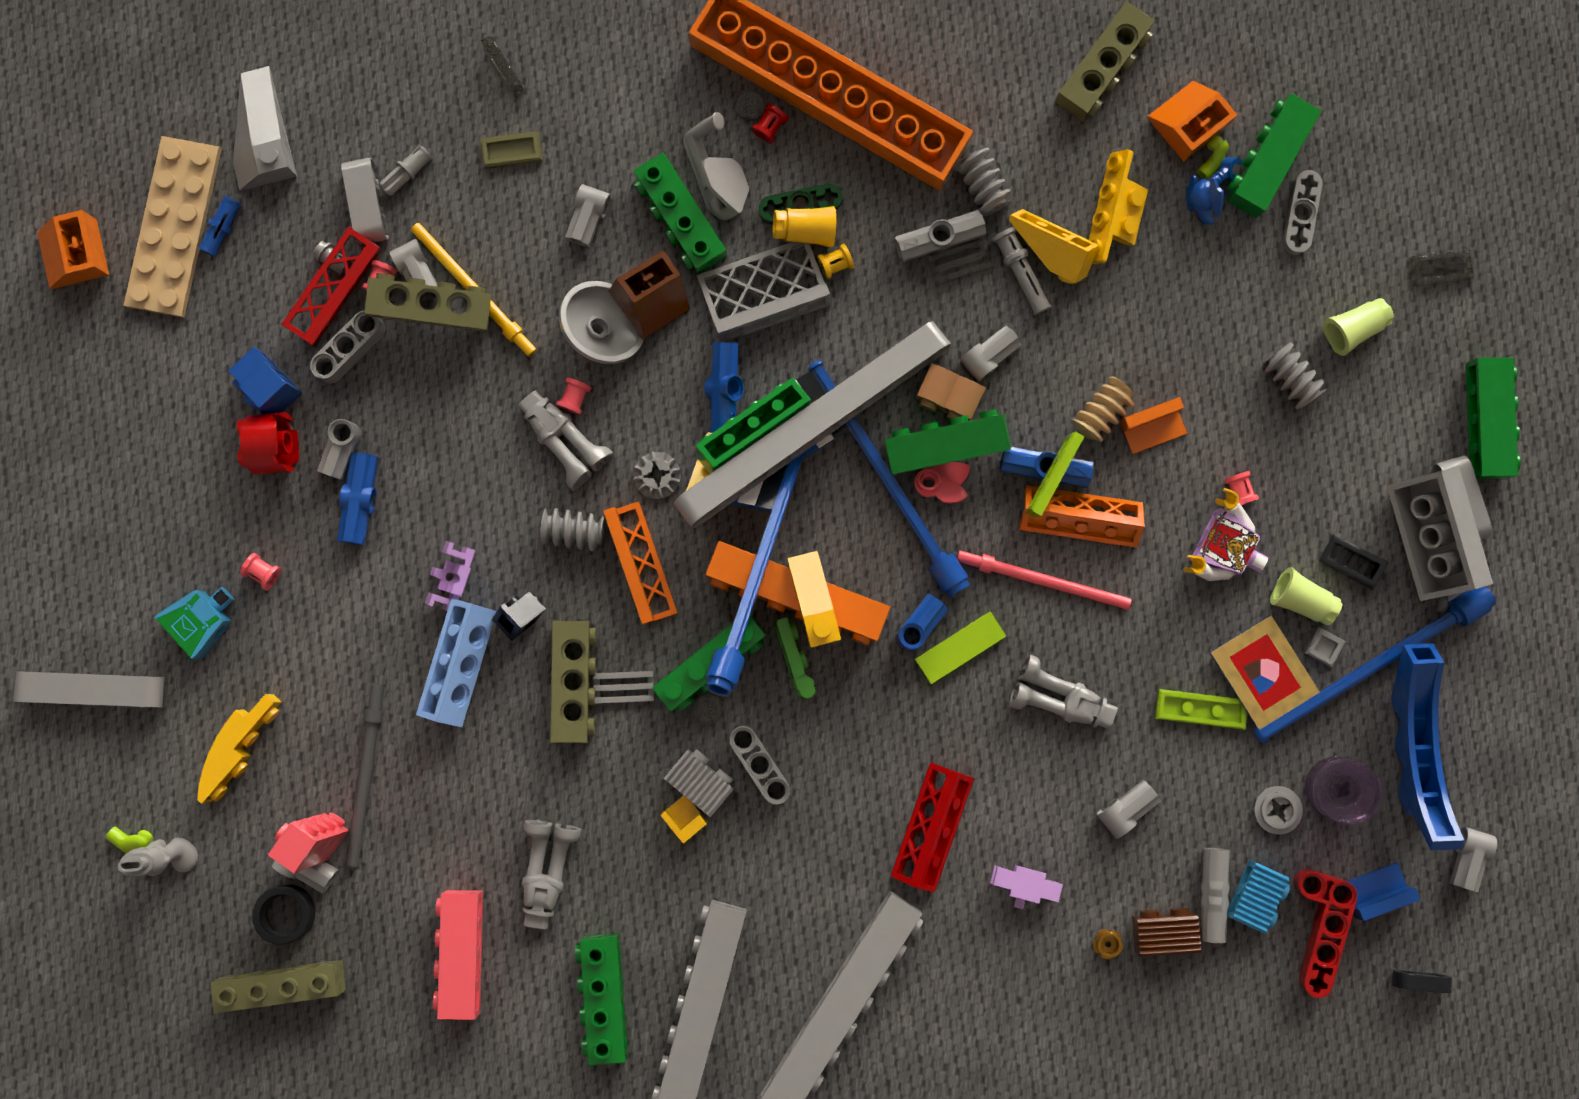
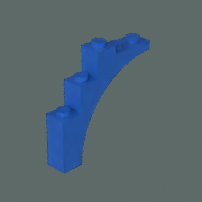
[1391,643,1464,851]

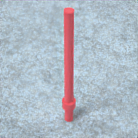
[957,550,1131,610]

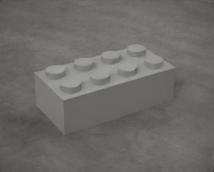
[1387,467,1493,601]

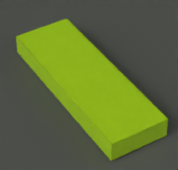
[1026,431,1085,519]
[915,611,1006,684]
[1155,689,1247,730]

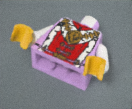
[1183,488,1268,581]

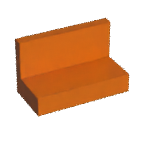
[1119,397,1187,454]

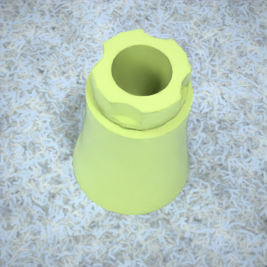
[1322,298,1394,356]
[1270,567,1343,625]

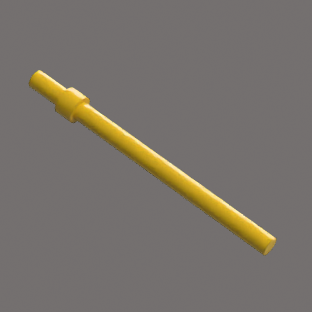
[411,223,537,357]

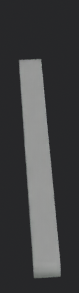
[673,321,951,529]

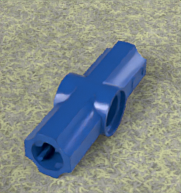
[704,342,744,432]
[1000,447,1093,488]
[337,453,379,545]

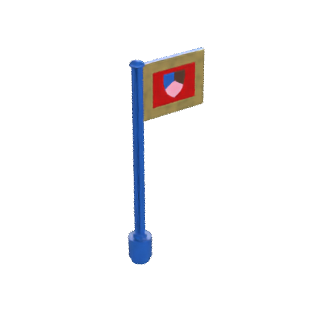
[1209,587,1496,743]

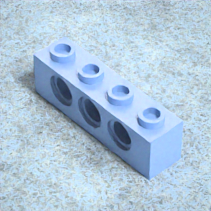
[416,598,497,727]

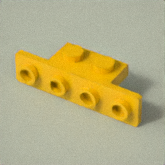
[1089,149,1148,265]

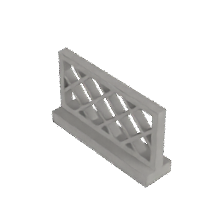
[697,242,831,343]

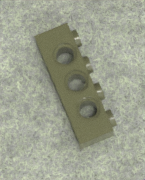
[1055,1,1155,121]
[364,273,491,332]
[550,621,597,743]
[211,960,346,1014]

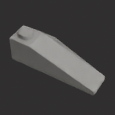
[233,66,297,191]

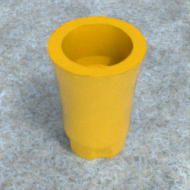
[772,206,836,248]

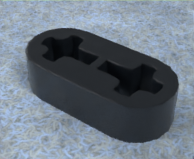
[1392,969,1452,993]

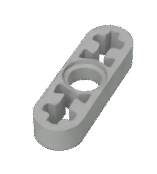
[1282,170,1323,255]

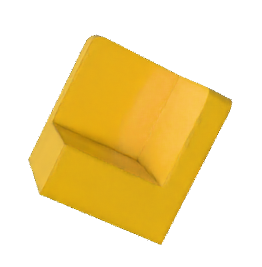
[661,795,708,844]

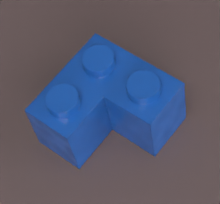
[228,346,302,414]

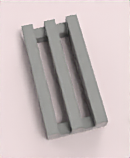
[593,671,654,704]

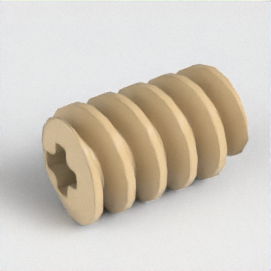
[1070,376,1135,443]

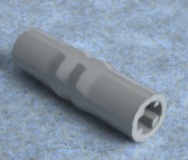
[1200,848,1230,943]

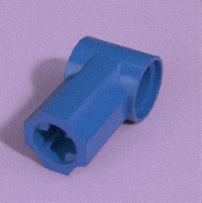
[896,593,949,651]

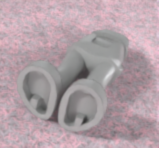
[518,390,614,491]
[1009,654,1118,729]
[522,820,581,929]
[118,837,198,876]

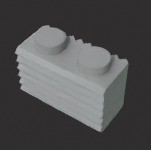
[664,749,734,817]

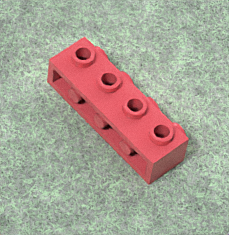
[268,812,349,874]
[433,890,483,1020]

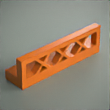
[1020,485,1145,548]
[603,501,678,625]

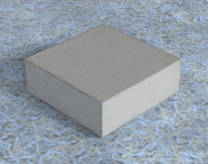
[1304,627,1346,667]

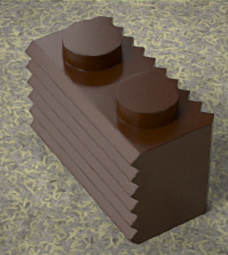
[1132,907,1201,957]

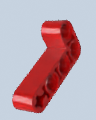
[1294,869,1357,998]

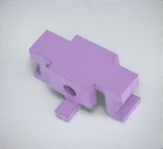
[425,541,475,611]
[990,865,1063,909]

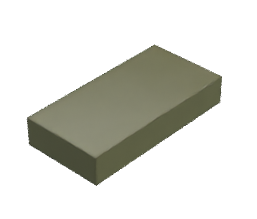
[480,131,543,169]

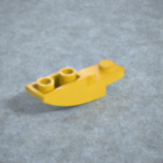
[197,694,282,804]

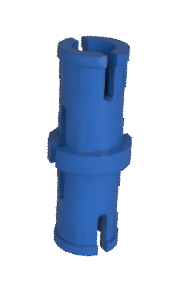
[198,196,242,257]

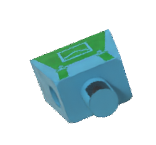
[154,587,234,660]

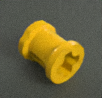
[817,244,854,280]

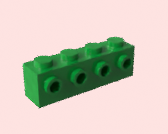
[1226,93,1322,218]
[633,152,727,275]
[1466,357,1521,480]
[695,377,811,474]
[885,409,1012,474]
[652,616,766,712]
[575,933,628,1066]

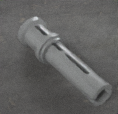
[992,226,1052,315]

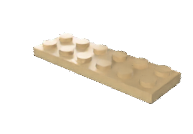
[124,136,222,318]

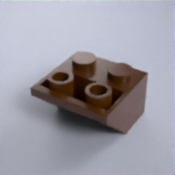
[608,250,690,340]

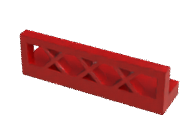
[281,227,381,347]
[891,762,974,893]

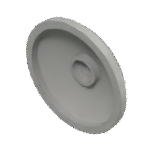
[559,281,644,364]

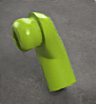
[1197,135,1229,180]
[105,826,153,853]

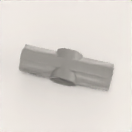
[894,210,987,263]

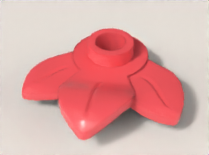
[914,462,970,504]

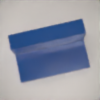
[1342,862,1420,921]

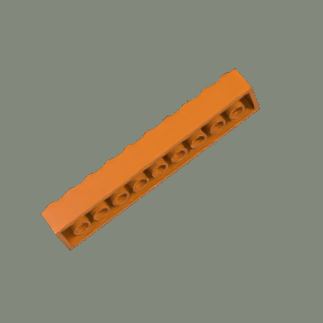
[688,0,973,191]

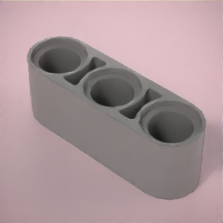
[341,157,389,246]
[310,310,385,384]
[1432,456,1492,540]
[730,726,790,805]

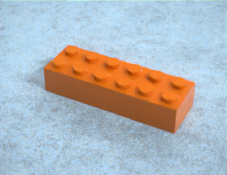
[705,541,891,646]

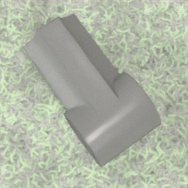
[565,184,611,248]
[389,239,437,301]
[959,325,1022,383]
[317,419,362,480]
[1097,780,1161,839]
[1449,827,1497,892]
[272,861,338,894]

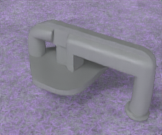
[683,112,749,220]

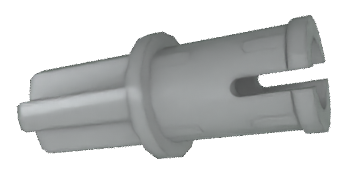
[380,145,433,196]

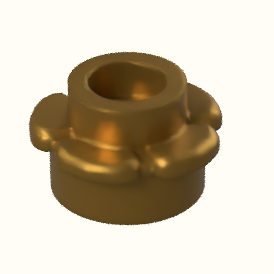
[1093,929,1123,959]

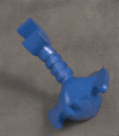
[1185,157,1242,225]

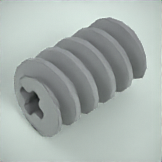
[958,148,1013,216]
[1265,342,1326,409]
[540,508,606,552]

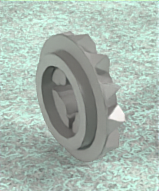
[633,452,681,499]
[1253,786,1303,835]

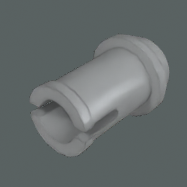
[312,241,353,277]

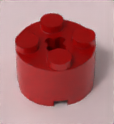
[236,412,299,475]

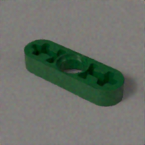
[759,184,842,224]

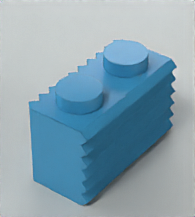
[1227,860,1290,934]

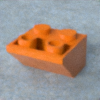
[1147,81,1238,162]
[37,210,109,289]

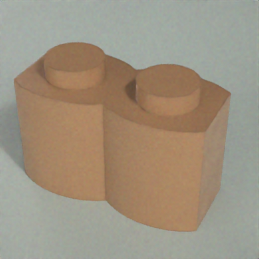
[916,364,986,421]

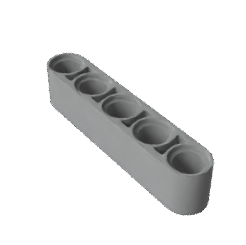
[13,671,165,707]

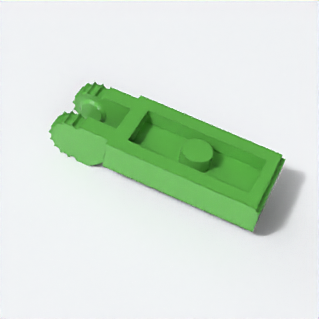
[773,617,816,699]

